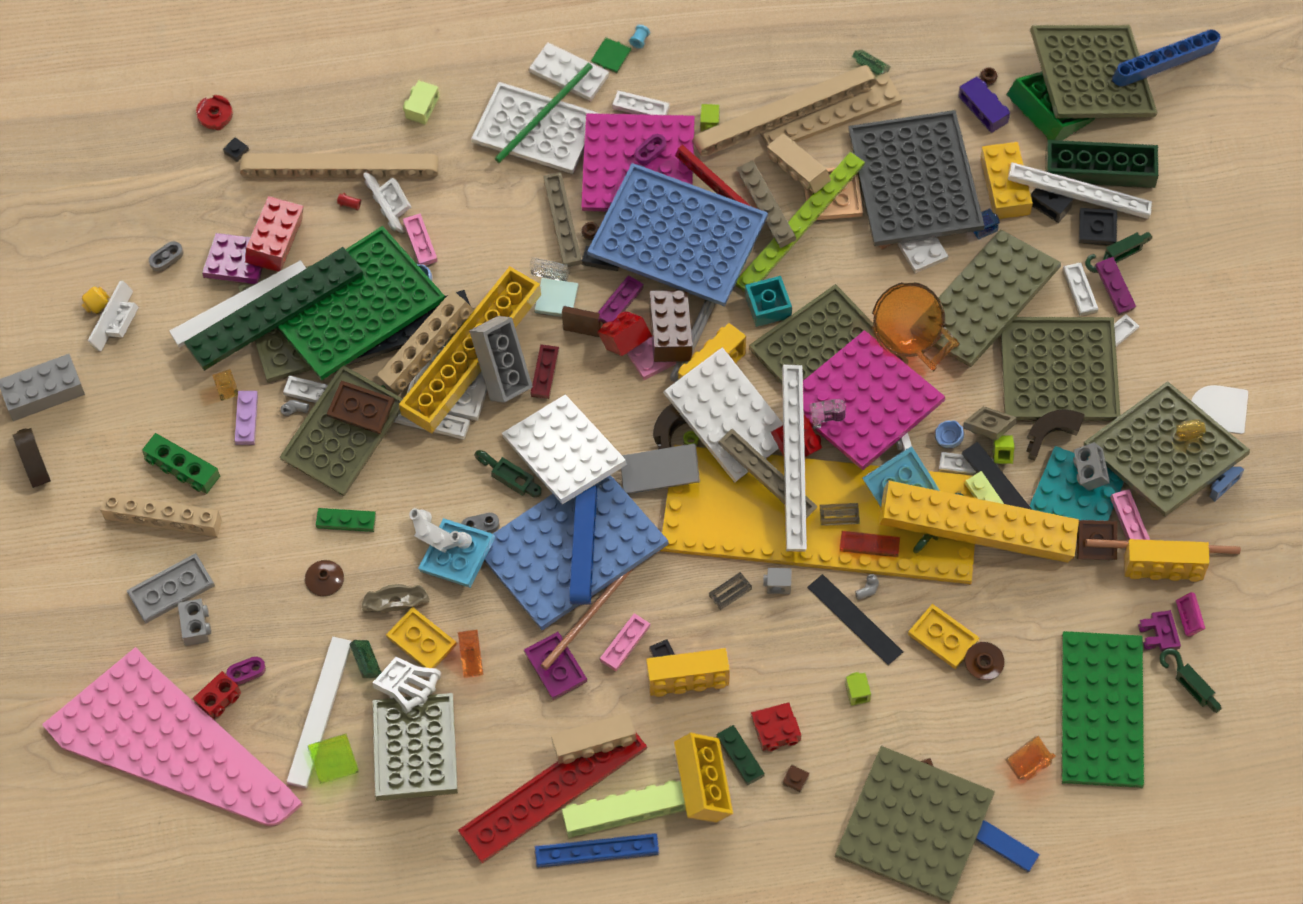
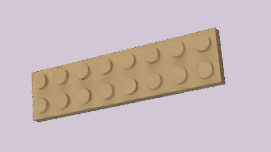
[761,72,902,146]

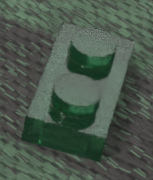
[852,49,891,75]
[349,640,382,678]

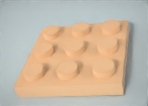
[804,168,863,220]

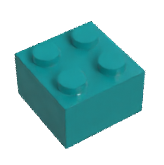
[745,276,792,327]

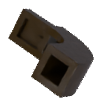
[653,404,687,449]
[1026,409,1085,461]
[13,428,51,488]

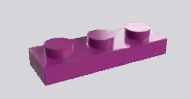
[1095,257,1136,315]
[598,275,644,324]

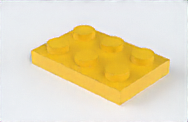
[908,604,980,669]
[386,607,457,669]

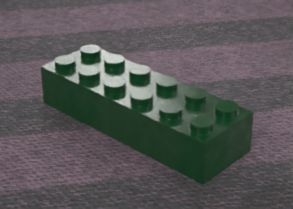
[1045,140,1159,188]

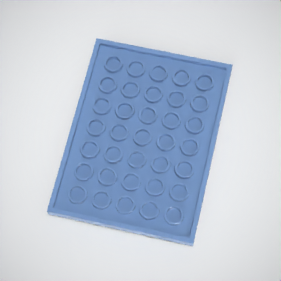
[587,163,768,307]
[484,475,669,630]

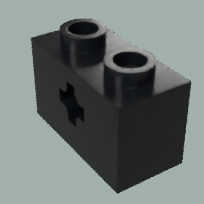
[1031,188,1073,224]

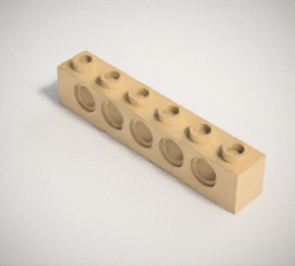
[377,290,474,394]
[101,493,222,538]

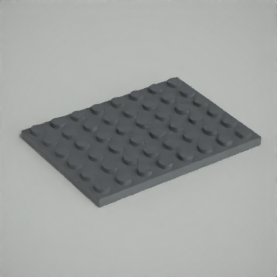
[848,110,985,246]

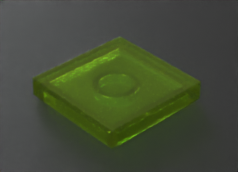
[307,734,359,784]

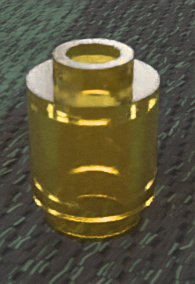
[1176,419,1206,441]

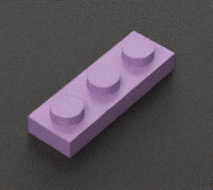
[235,391,258,445]

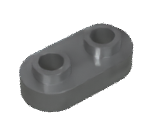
[149,241,183,271]
[461,513,500,533]

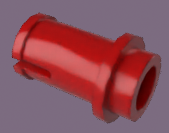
[337,193,361,211]

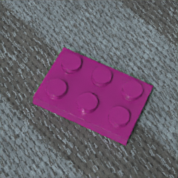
[524,632,588,700]

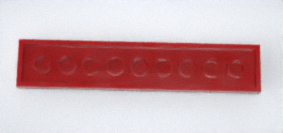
[458,731,647,863]

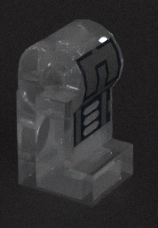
[809,399,846,429]

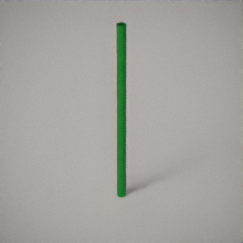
[495,63,593,163]

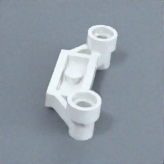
[409,508,472,553]

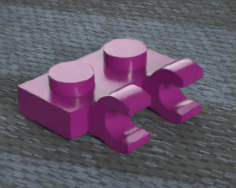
[1138,610,1181,652]

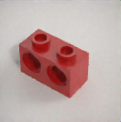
[193,671,241,719]

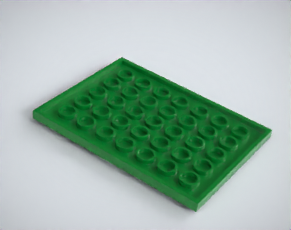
[277,226,445,380]

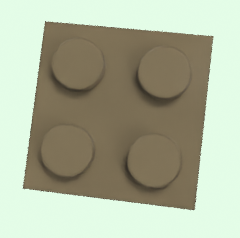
[963,406,1017,440]

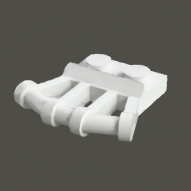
[373,657,441,713]

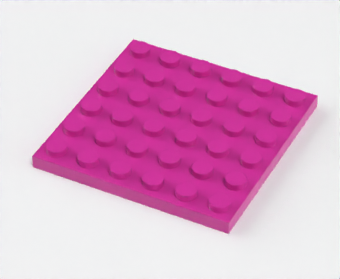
[581,113,695,212]
[782,330,945,470]

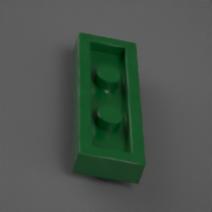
[716,725,765,786]

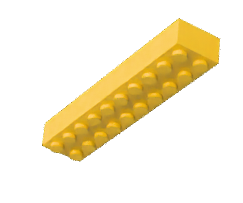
[399,266,541,434]
[879,481,1079,563]

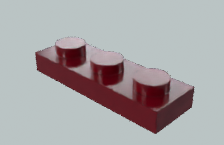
[530,344,559,399]

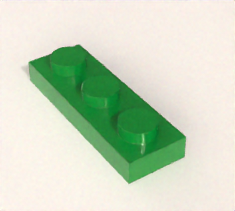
[316,508,376,532]

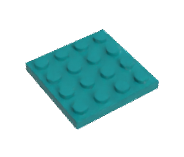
[1030,446,1124,521]

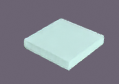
[535,278,579,317]

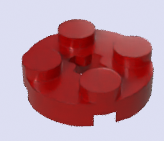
[196,95,233,130]

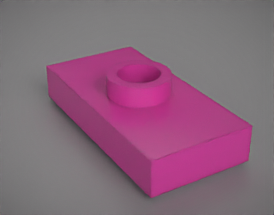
[1176,592,1206,637]

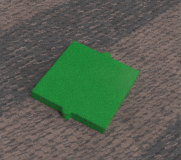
[591,37,632,73]

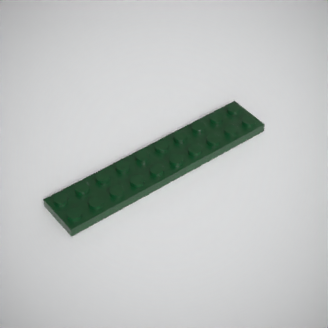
[184,247,364,371]

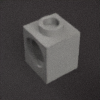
[763,568,791,594]

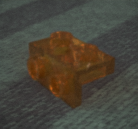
[1005,736,1056,780]

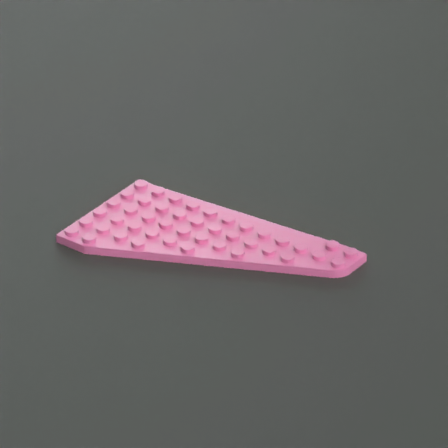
[42,647,303,826]

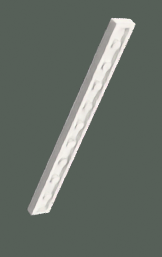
[782,365,807,552]
[283,376,470,440]

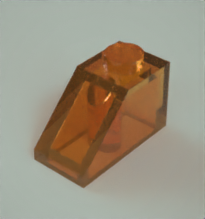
[458,630,484,678]

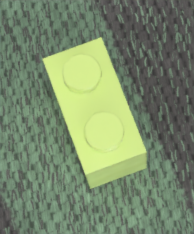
[403,80,440,125]

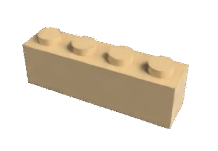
[767,133,831,194]
[551,712,636,764]

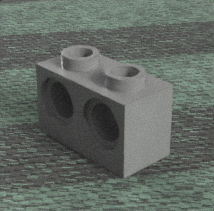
[1073,442,1110,490]
[178,599,211,646]

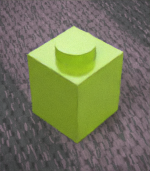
[700,104,720,132]
[992,435,1015,464]
[845,672,871,706]

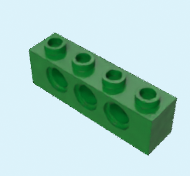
[142,433,220,494]

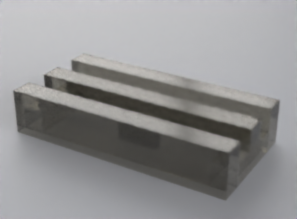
[819,503,860,526]
[709,572,752,611]

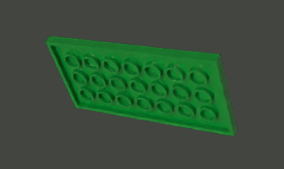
[1062,631,1144,788]

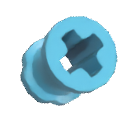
[629,25,650,48]

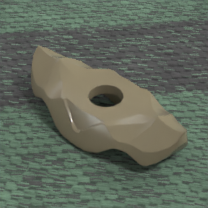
[362,584,429,612]

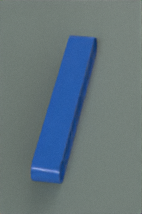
[1112,29,1221,86]
[570,485,597,605]

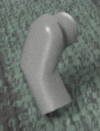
[280,400,309,416]
[855,574,879,600]

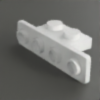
[363,172,411,234]
[88,281,139,351]

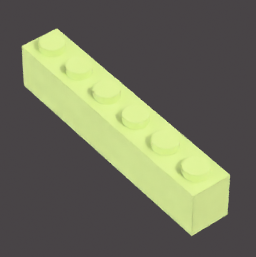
[562,780,686,839]

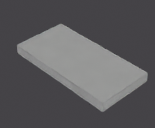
[621,444,700,494]
[127,553,215,624]

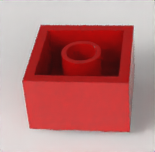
[597,311,652,356]

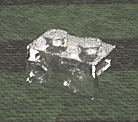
[530,257,571,281]

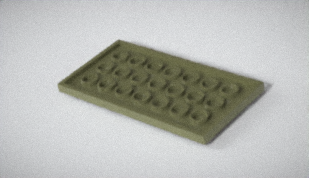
[910,229,1061,367]

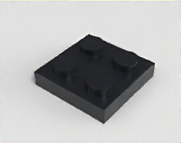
[1079,208,1117,245]

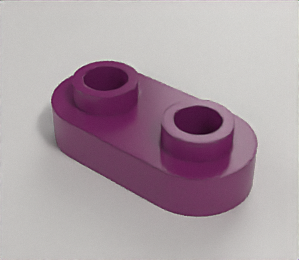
[635,134,666,164]
[226,656,266,685]

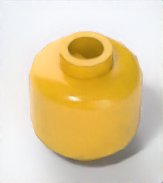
[82,286,110,314]

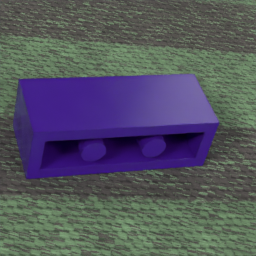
[958,76,1010,133]

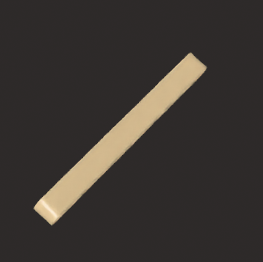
[692,65,877,156]
[240,153,439,178]

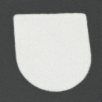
[1191,385,1248,434]

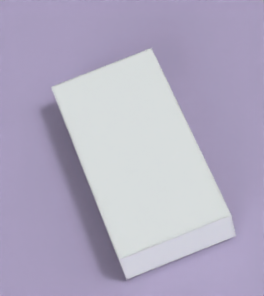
[1114,314,1139,347]

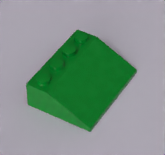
[1006,71,1095,140]

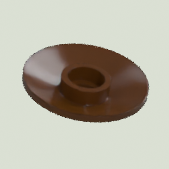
[305,560,344,596]
[965,642,1005,680]

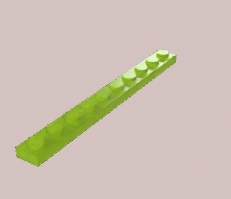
[735,152,865,292]

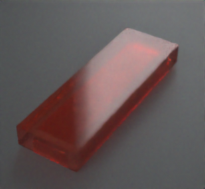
[840,531,900,557]

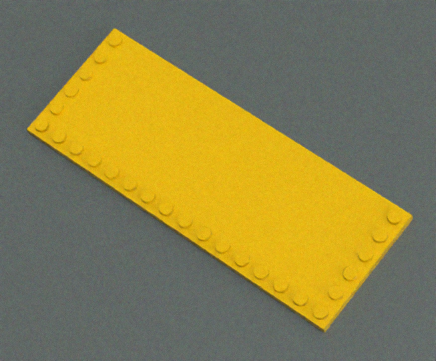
[660,445,975,584]

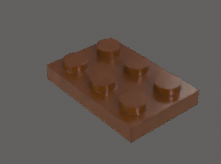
[327,380,395,435]

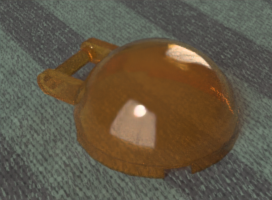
[872,282,960,371]

